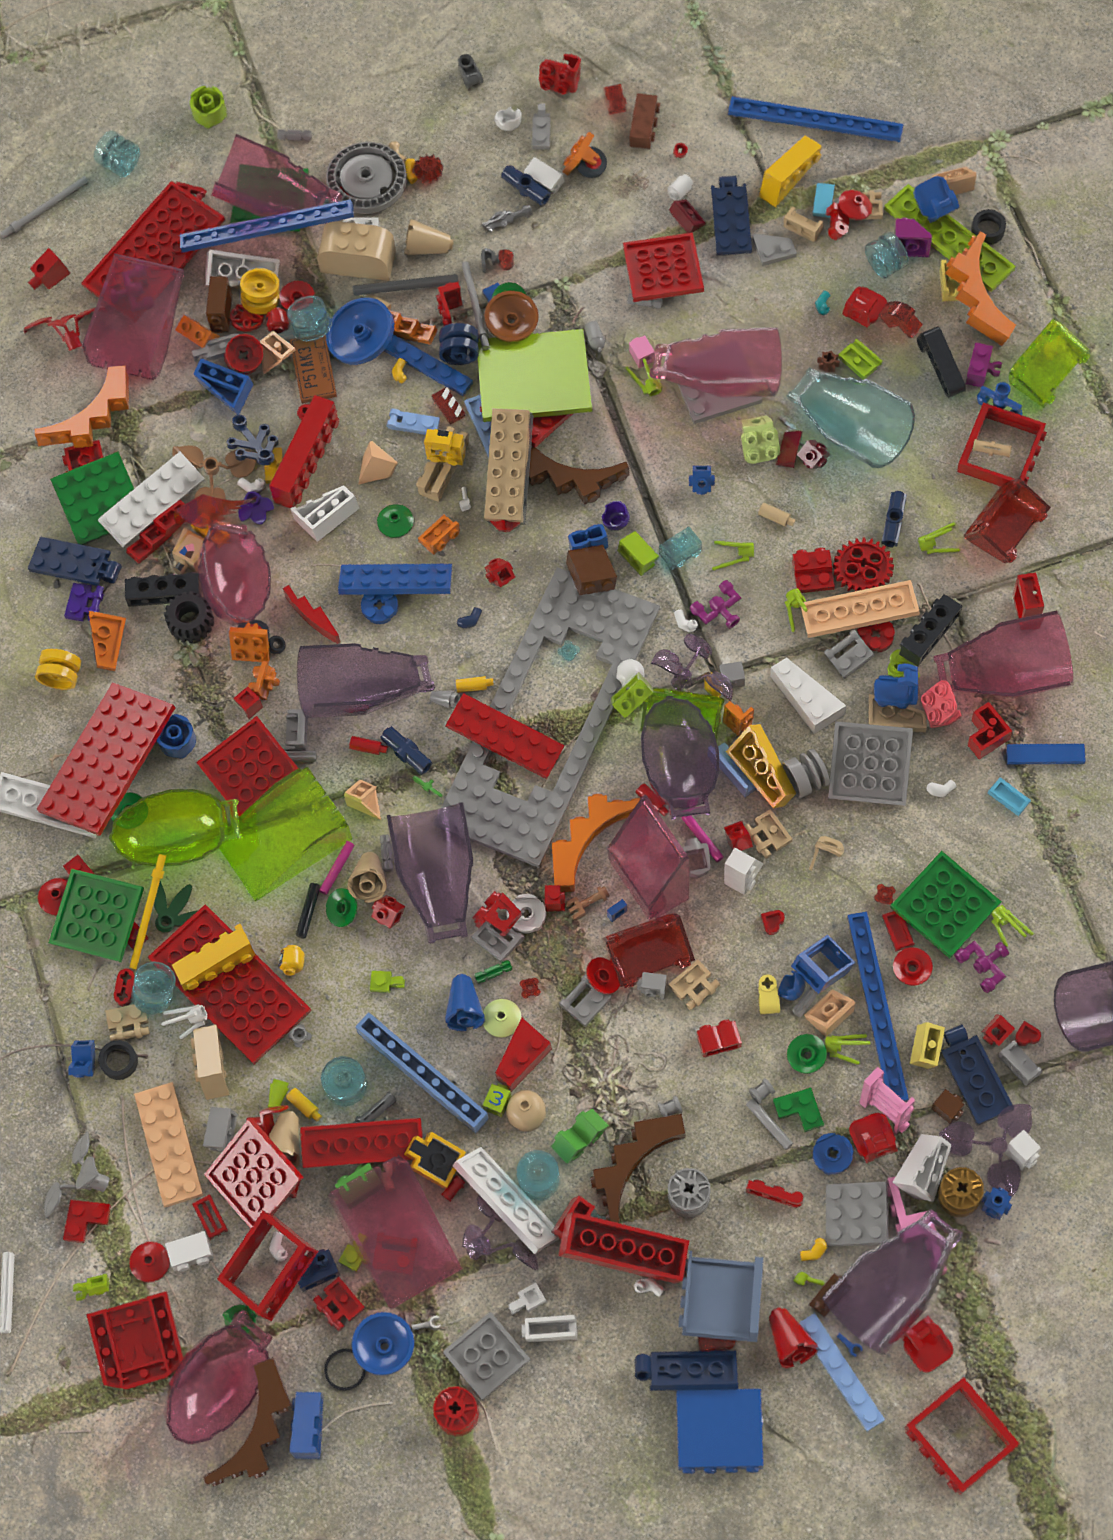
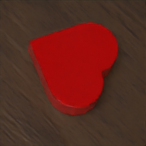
[761,910,785,935]
[1015,1021,1041,1046]

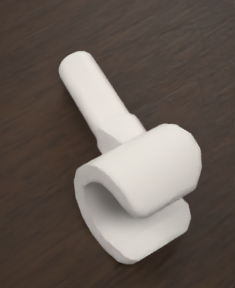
[459,487,471,512]
[412,1316,441,1330]

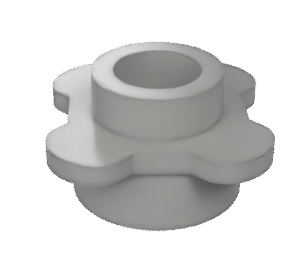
[288,1024,312,1048]

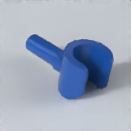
[836,1333,863,1357]

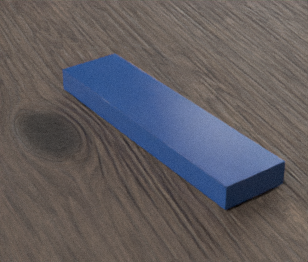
[1006,744,1086,765]

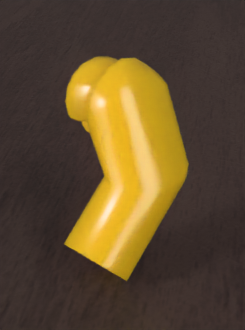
[391,358,407,384]
[800,1238,827,1261]

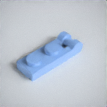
[386,408,440,435]

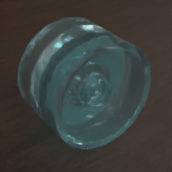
[865,231,909,279]
[287,296,332,341]
[321,1056,368,1106]

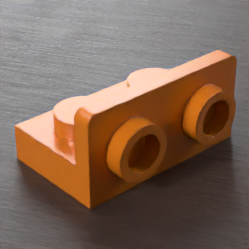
[175,315,220,348]
[723,701,754,737]

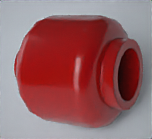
[265,308,290,334]

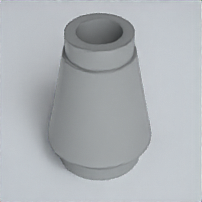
[430,691,459,709]

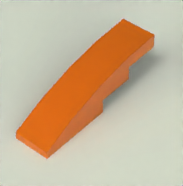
[390,311,438,345]

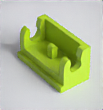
[617,531,659,576]

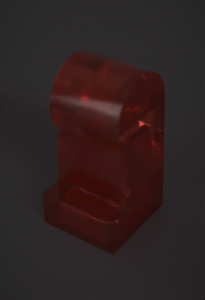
[698,1337,737,1351]

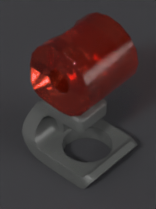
[481,248,514,273]

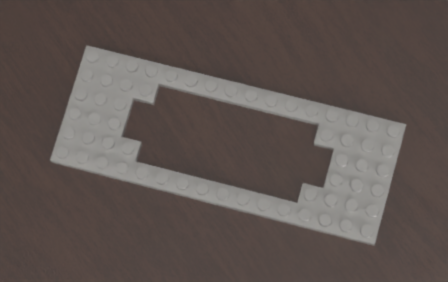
[433,567,660,868]

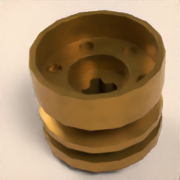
[938,1167,984,1217]

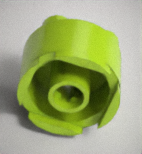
[189,86,227,128]

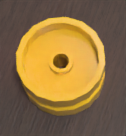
[240,268,280,314]
[35,648,81,690]

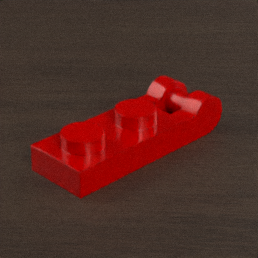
[746,1179,803,1208]

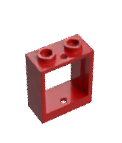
[1013,572,1044,629]

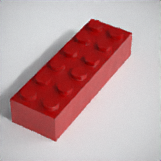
[269,395,339,508]
[558,1212,690,1284]

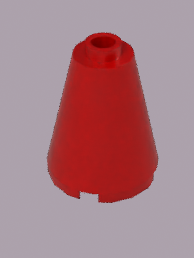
[768,1307,818,1368]

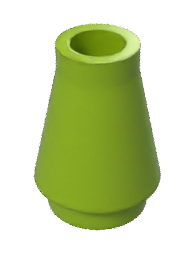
[267,1079,289,1107]

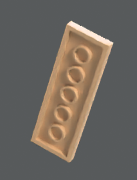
[800,580,920,638]
[134,1082,204,1208]

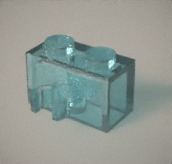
[659,526,702,570]

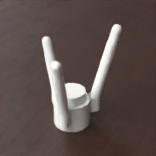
[161,1004,208,1039]

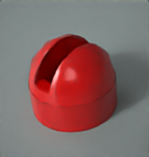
[673,143,688,158]

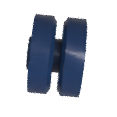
[439,323,479,365]

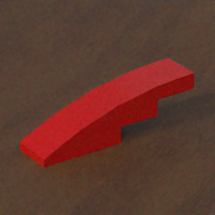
[126,500,193,564]
[282,585,341,644]

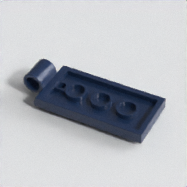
[711,175,752,256]
[28,536,122,586]
[940,1024,1014,1126]
[634,1350,738,1391]

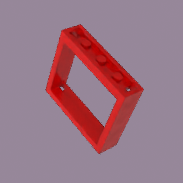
[957,403,1047,493]
[217,1210,318,1322]
[905,1377,1020,1495]

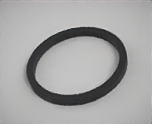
[324,1348,366,1391]

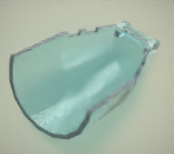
[786,367,915,468]

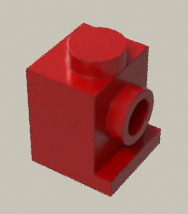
[724,821,753,851]
[545,885,565,912]
[981,1014,1015,1046]

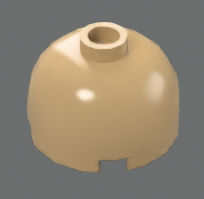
[506,1090,546,1131]

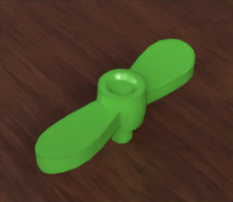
[412,775,443,797]

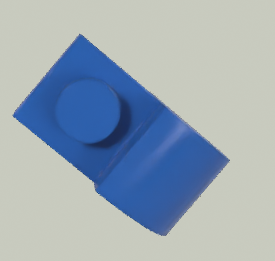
[68,1040,95,1078]

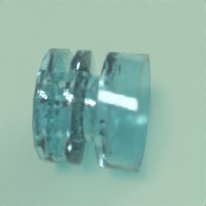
[94,130,140,177]
[131,961,176,1014]
[516,1150,560,1200]

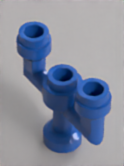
[977,382,1022,415]

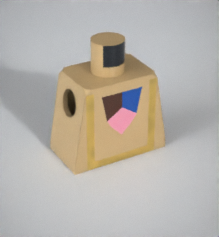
[172,528,216,574]

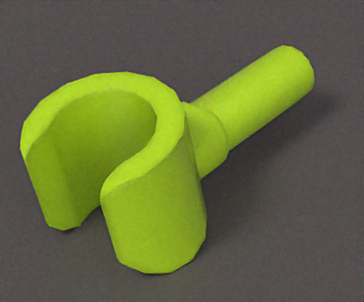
[794,1272,824,1286]

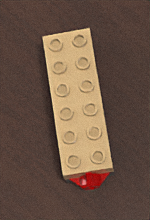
[484,408,534,532]

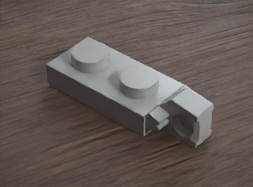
[532,104,550,150]
[192,333,238,362]

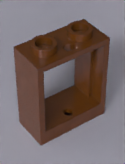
[206,276,233,334]

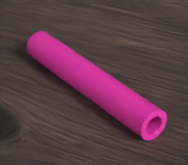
[681,813,724,863]
[319,841,355,895]

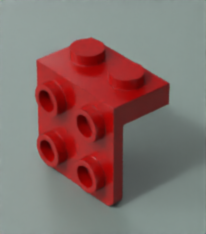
[436,282,463,326]

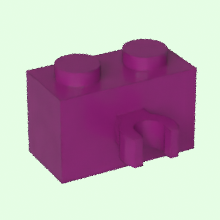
[965,342,1002,388]

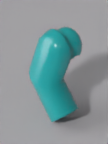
[815,290,830,315]

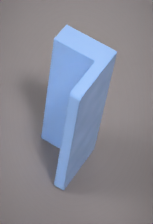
[709,742,757,797]

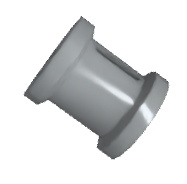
[749,1078,775,1104]
[657,1096,683,1117]

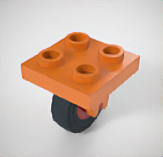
[562,132,607,178]
[229,620,270,663]

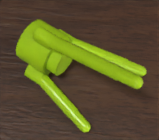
[625,359,663,397]
[918,522,960,554]
[712,541,754,570]
[785,589,807,632]
[991,905,1034,947]
[825,1034,871,1065]

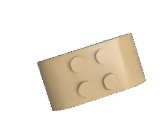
[317,221,396,281]

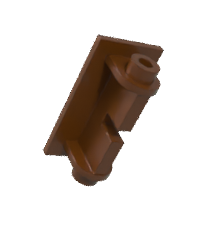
[808,1273,850,1318]

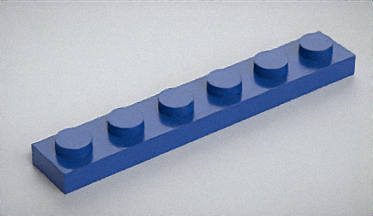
[384,334,473,397]

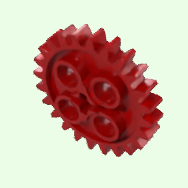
[833,537,894,592]

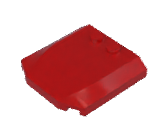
[86,1291,185,1390]

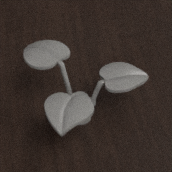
[44,1131,109,1219]

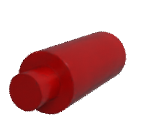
[349,736,388,755]
[635,783,669,817]

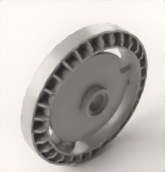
[326,142,406,214]

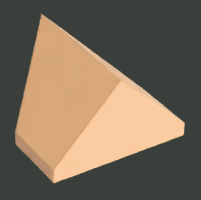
[260,331,296,375]
[358,441,398,485]
[344,780,381,820]

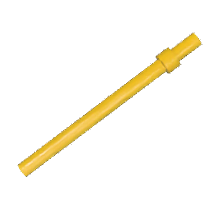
[129,854,166,969]

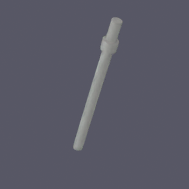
[0,176,88,239]
[462,261,489,350]

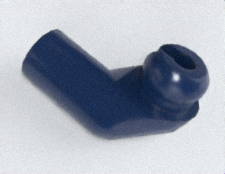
[457,607,482,629]

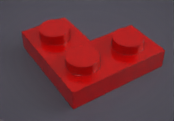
[63,1200,111,1243]

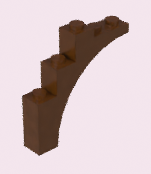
[529,446,630,505]
[590,1114,685,1223]
[203,1356,291,1487]

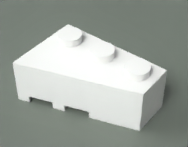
[290,485,359,542]
[724,848,764,895]
[892,1134,951,1201]

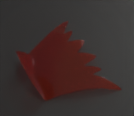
[174,494,257,529]

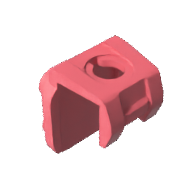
[921,680,962,728]

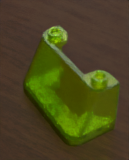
[1009,318,1091,408]

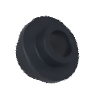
[269,635,286,654]

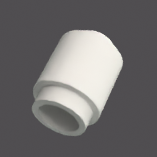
[668,174,693,200]

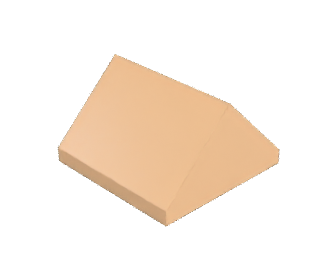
[932,166,976,195]
[804,989,855,1038]

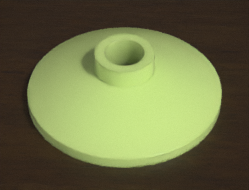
[483,999,521,1038]

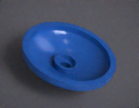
[352,1312,414,1375]

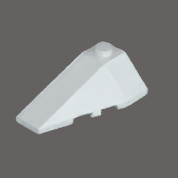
[205,250,280,286]

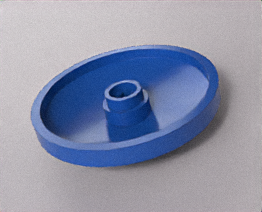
[326,297,394,365]

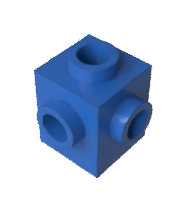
[689,465,715,495]
[981,1187,1013,1220]

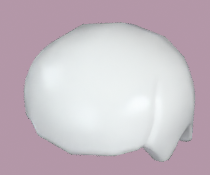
[494,107,522,131]
[616,659,645,689]

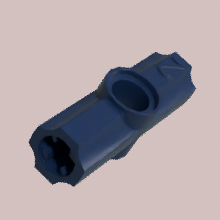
[501,165,551,206]
[882,491,907,548]
[380,726,432,775]

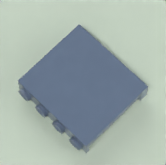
[679,1251,764,1342]

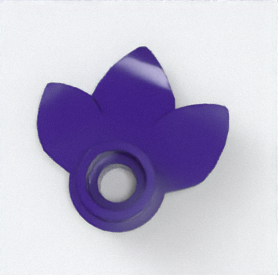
[238,491,274,525]

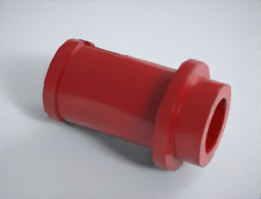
[441,1175,465,1202]

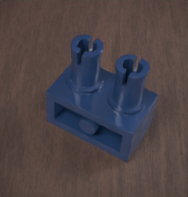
[298,1249,341,1292]

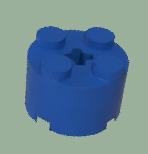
[157,714,196,759]

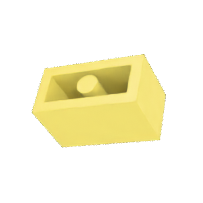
[910,1022,945,1069]

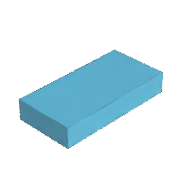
[813,183,835,218]
[988,777,1031,817]

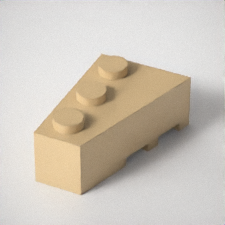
[191,1025,230,1100]

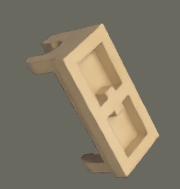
[783,206,824,242]

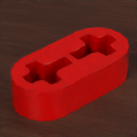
[114,968,136,1007]

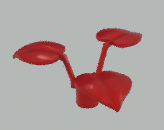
[24,307,105,351]

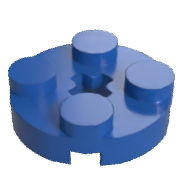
[361,594,398,624]
[813,1133,853,1175]

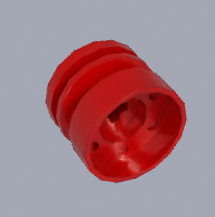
[224,334,263,375]
[433,1386,479,1436]

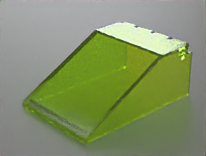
[214,767,353,902]

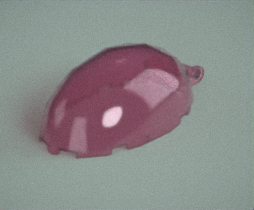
[197,517,271,626]
[163,1310,273,1445]

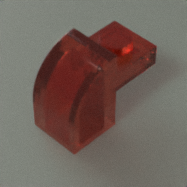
[603,84,627,115]
[878,301,923,338]

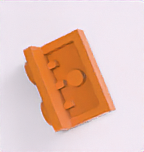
[418,514,460,555]

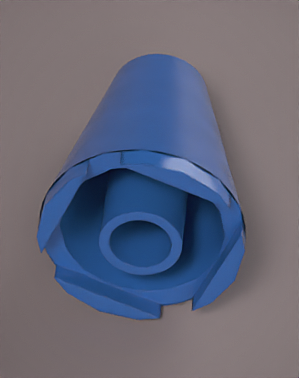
[445,974,485,1031]

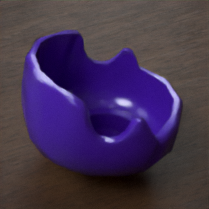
[602,501,630,531]

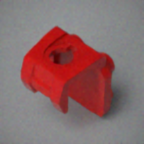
[539,54,581,95]
[842,286,887,328]
[472,891,522,936]
[849,1113,898,1163]
[900,1315,954,1373]

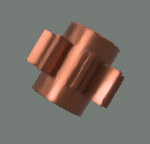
[817,350,840,374]

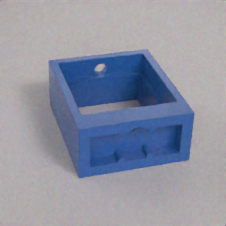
[791,935,855,994]

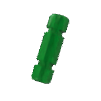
[474,960,513,984]

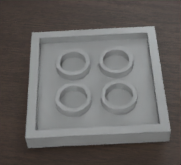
[826,1182,888,1247]
[443,1312,531,1401]

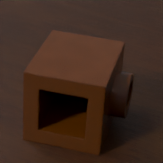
[931,1089,965,1124]

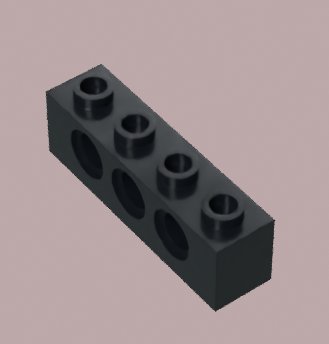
[125,572,202,607]
[899,594,963,667]

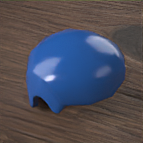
[778,971,806,1001]

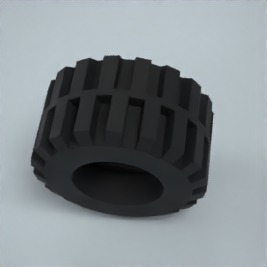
[164,592,214,643]

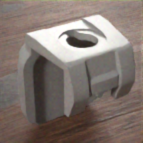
[663,838,710,878]

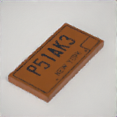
[290,333,337,404]

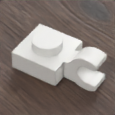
[508,1282,546,1315]

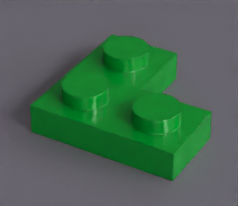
[773,1087,824,1132]

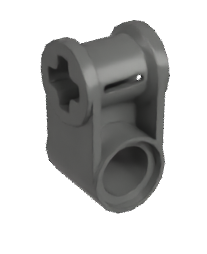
[458,54,484,89]

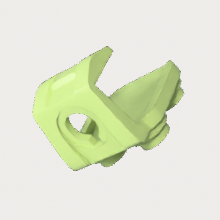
[741,415,780,464]

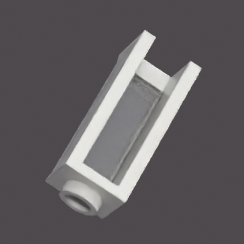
[522,1315,578,1343]

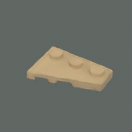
[868,694,927,732]

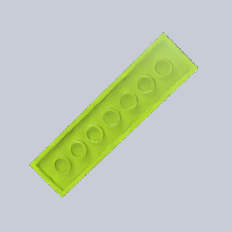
[884,184,1016,293]

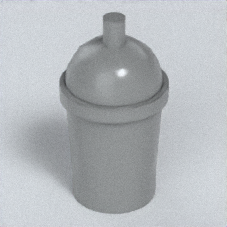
[585,321,606,353]

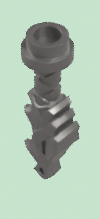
[482,205,533,232]

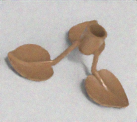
[172,445,257,517]

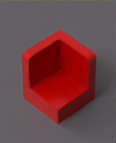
[233,686,263,719]

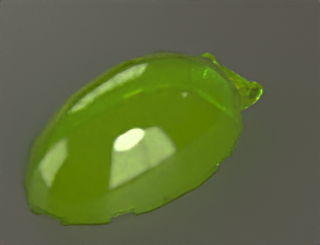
[109,789,243,867]

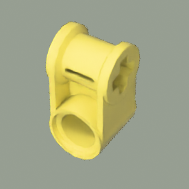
[758,974,780,1014]

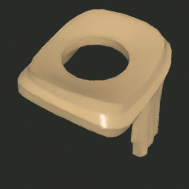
[809,836,844,870]

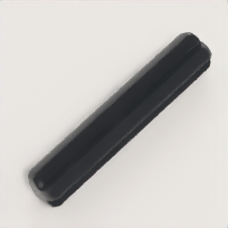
[296,883,320,938]

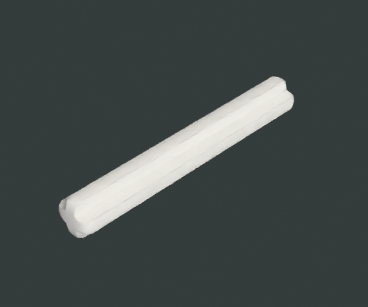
[0,1252,14,1334]

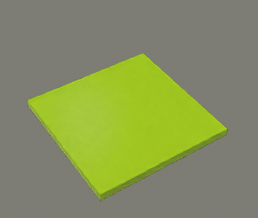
[478,329,592,422]

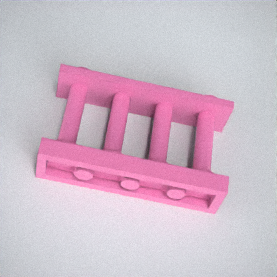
[859,1067,915,1136]

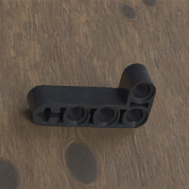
[916,326,966,398]

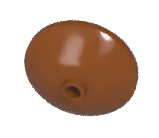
[485,291,539,342]

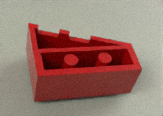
[495,1018,552,1092]

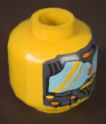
[278,945,305,976]

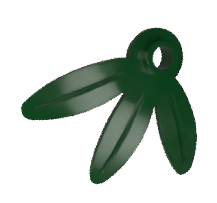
[154,881,198,933]

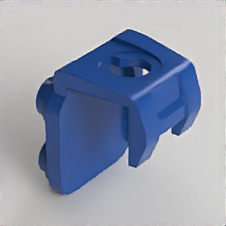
[913,176,960,223]
[874,664,918,709]

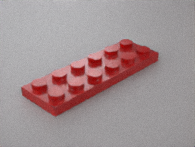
[445,693,565,779]
[300,1118,423,1168]

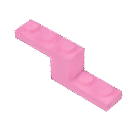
[887,1176,947,1276]

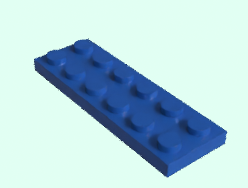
[338,563,452,595]

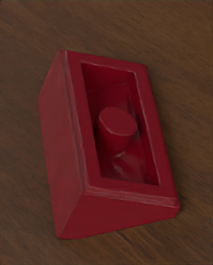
[669,199,706,233]
[776,431,803,468]

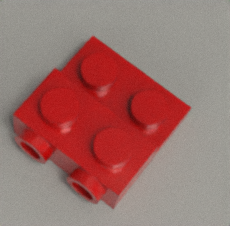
[62,440,104,472]
[792,547,835,593]

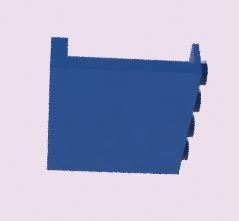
[677,1389,763,1474]

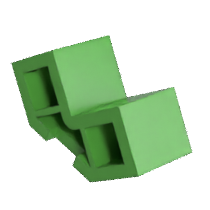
[551,1109,609,1164]

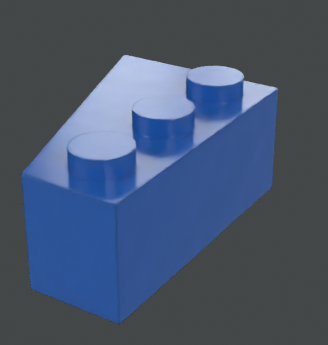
[193,358,254,415]
[290,1392,324,1459]

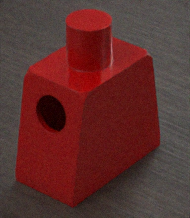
[27,248,71,290]

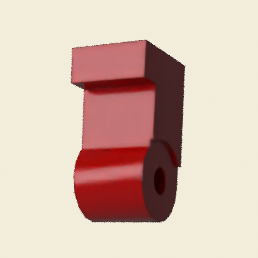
[826,202,849,240]

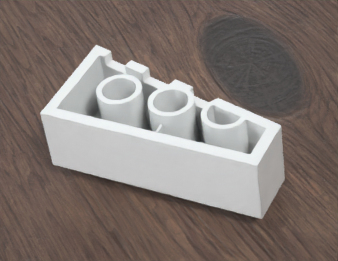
[770,658,846,734]

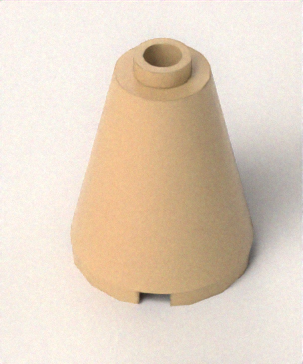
[404,219,453,255]
[348,852,387,903]
[269,1111,301,1168]

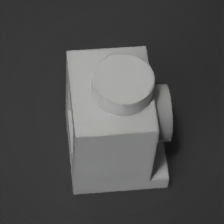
[637,972,667,1000]

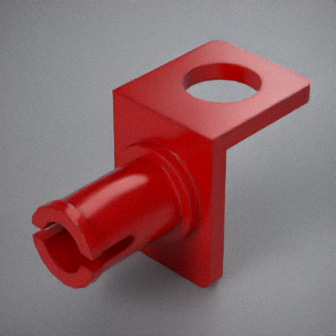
[246,1105,289,1137]

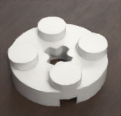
[507,894,546,933]

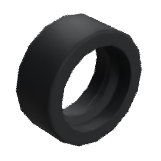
[971,209,1006,245]
[98,1040,138,1080]

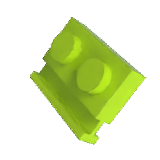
[838,338,883,380]

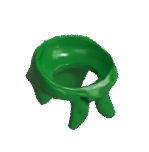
[223,1304,258,1336]

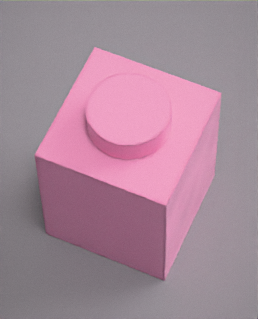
[629,335,655,368]

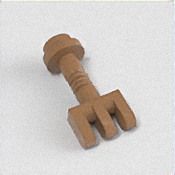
[565,886,610,920]

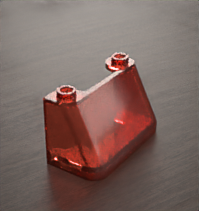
[964,477,1051,564]
[602,913,695,988]

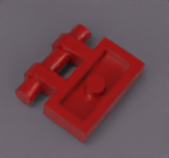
[313,1276,366,1331]

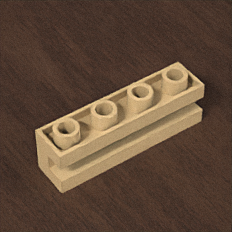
[416,426,469,502]

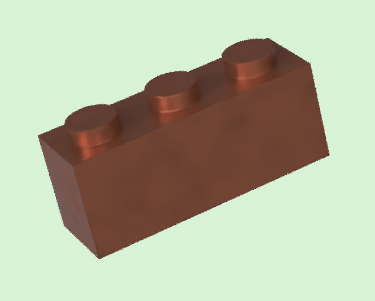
[629,93,661,149]

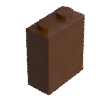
[566,545,617,595]

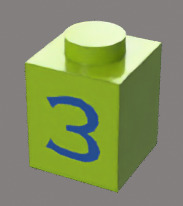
[482,1084,511,1118]

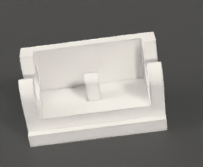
[523,157,565,193]

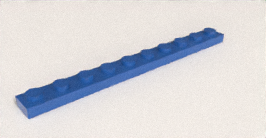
[728,96,904,142]
[180,199,354,253]
[847,912,909,1102]

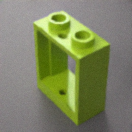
[611,672,653,718]

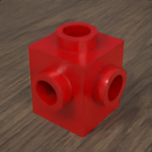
[484,558,516,587]
[371,895,406,928]

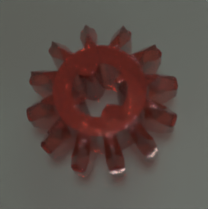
[414,153,444,184]

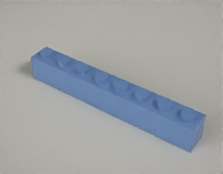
[355,1012,489,1134]

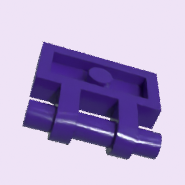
[64,583,104,621]

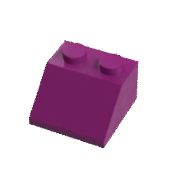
[893,218,932,257]

